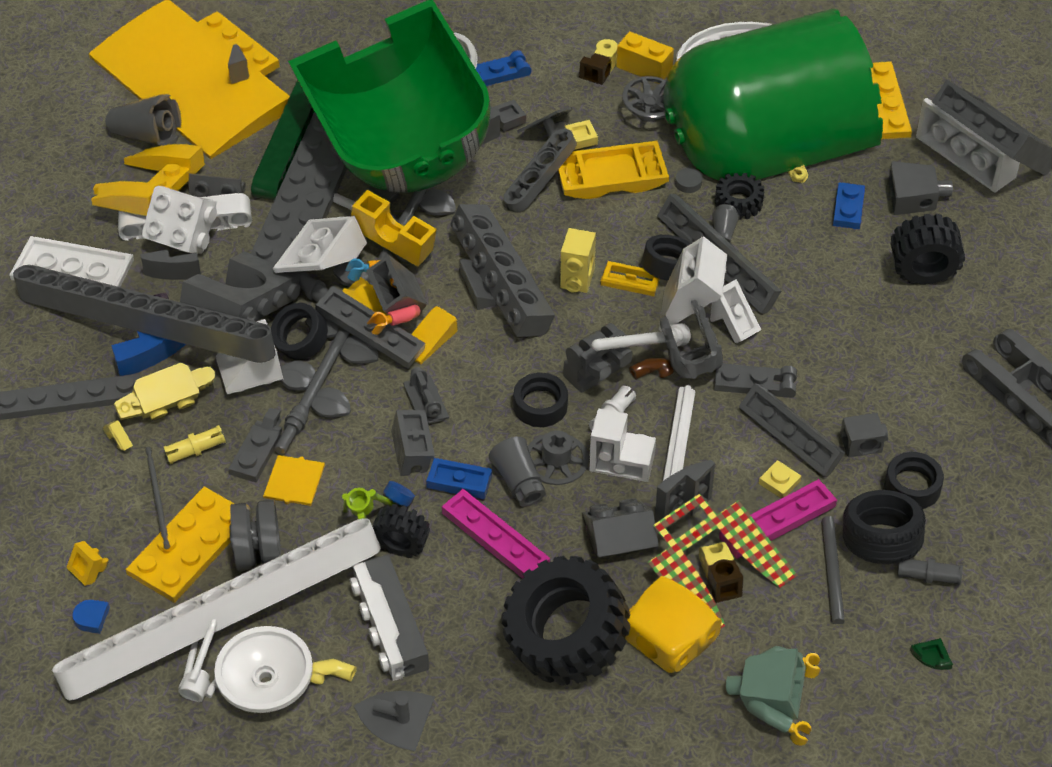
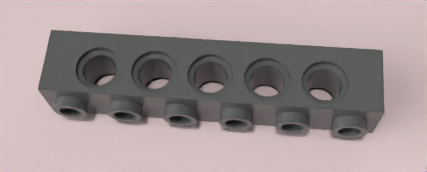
[450,204,555,337]

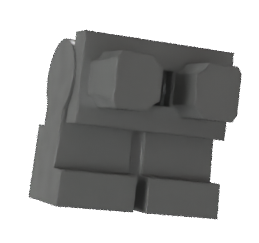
[563,323,632,393]

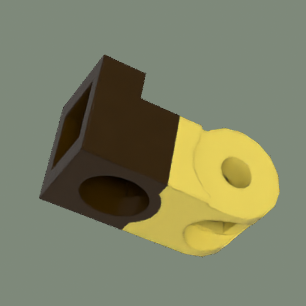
[579,39,618,85]
[699,542,743,603]

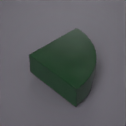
[910,638,953,670]

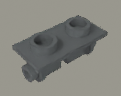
[189,173,246,197]
[403,367,449,424]

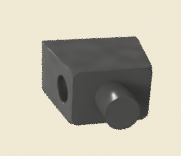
[888,161,953,215]

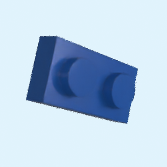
[833,182,865,229]
[426,458,492,499]

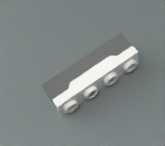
[350,554,429,681]

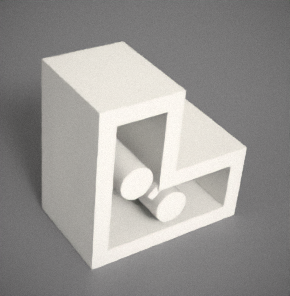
[590,408,656,482]

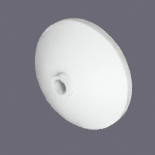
[215,626,313,713]

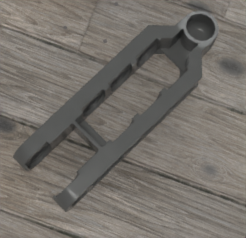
[962,329,1052,448]

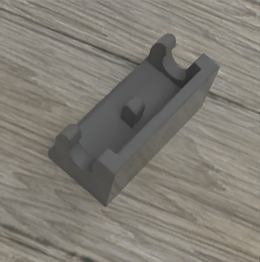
[391,410,435,476]

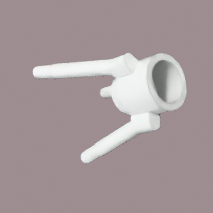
[179,619,218,702]

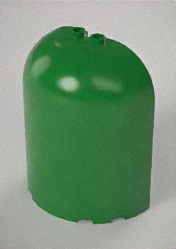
[663,9,883,181]

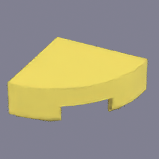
[103,420,133,451]

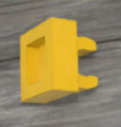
[66,541,109,586]

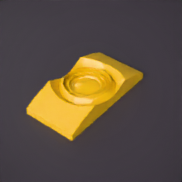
[558,140,669,199]

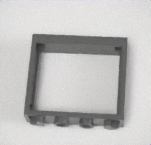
[932,80,1052,175]

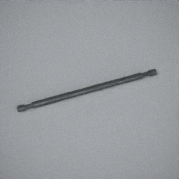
[145,447,170,549]

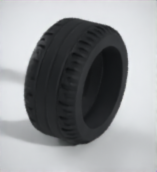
[843,490,926,564]

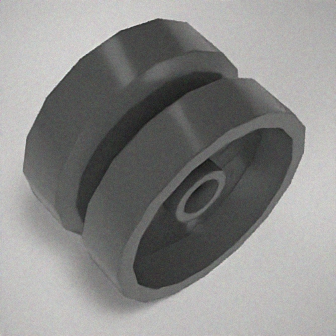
[230,500,281,572]

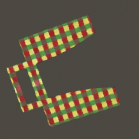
[648,494,798,628]

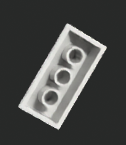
[916,98,1020,193]

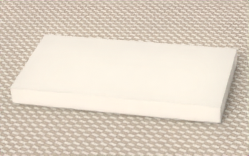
[10,236,134,287]

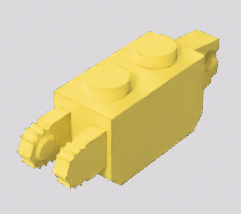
[114,363,215,420]

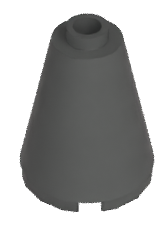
[105,94,181,146]

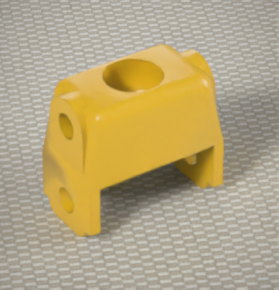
[624,576,722,673]

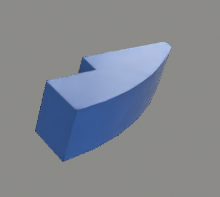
[111,331,186,376]

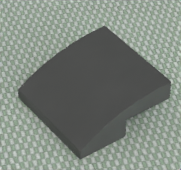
[655,460,715,523]

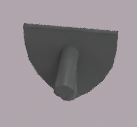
[517,107,572,138]
[354,691,435,751]

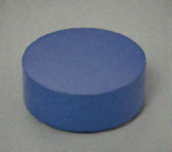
[383,481,415,506]

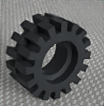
[715,173,764,220]
[372,504,430,558]

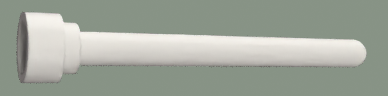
[591,323,691,351]

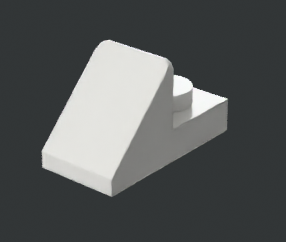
[710,279,761,343]

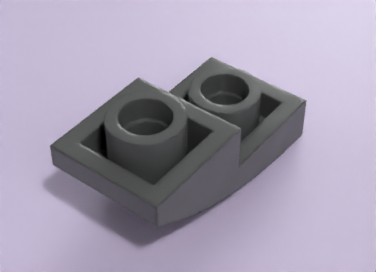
[140,250,201,280]

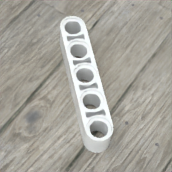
[118,193,252,241]

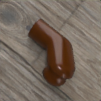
[629,358,674,380]

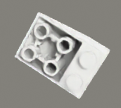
[658,236,727,331]

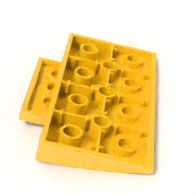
[88,0,290,159]

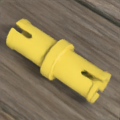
[163,425,226,464]

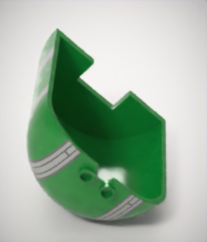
[288,0,491,193]

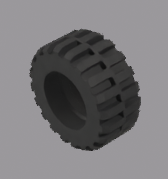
[501,556,630,685]

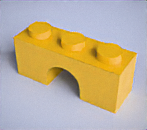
[351,190,437,267]

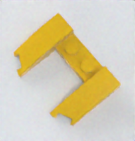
[91,144,205,216]

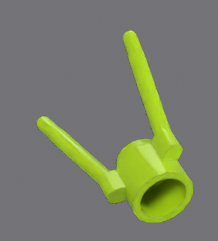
[342,488,396,519]

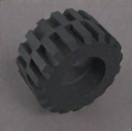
[890,214,965,285]

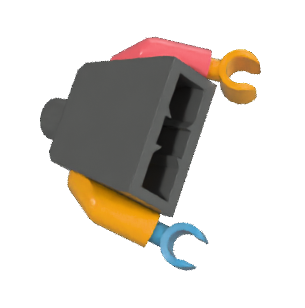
[345,255,427,335]

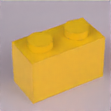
[616,31,674,84]

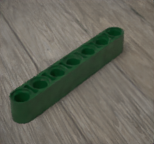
[251,80,314,200]

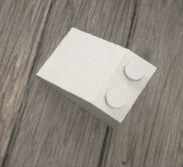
[273,216,367,273]

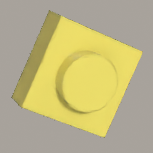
[565,120,598,150]
[759,460,801,498]

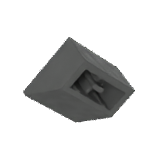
[582,498,658,557]

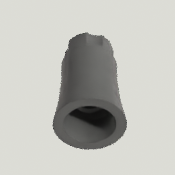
[488,437,546,507]

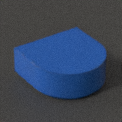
[73,600,110,634]

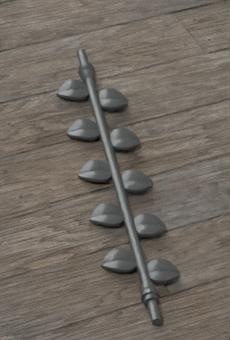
[274,189,456,455]

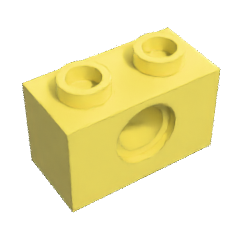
[560,228,596,293]

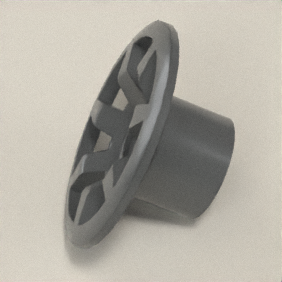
[622,76,666,122]
[528,430,589,485]

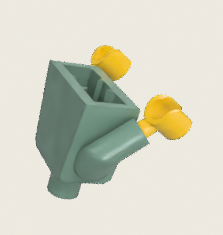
[726,646,821,746]

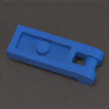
[476,51,532,86]

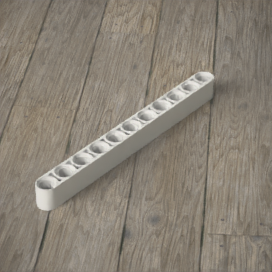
[52,518,381,700]

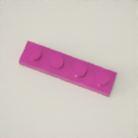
[719,479,837,559]
[442,489,550,579]

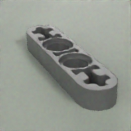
[504,128,577,213]

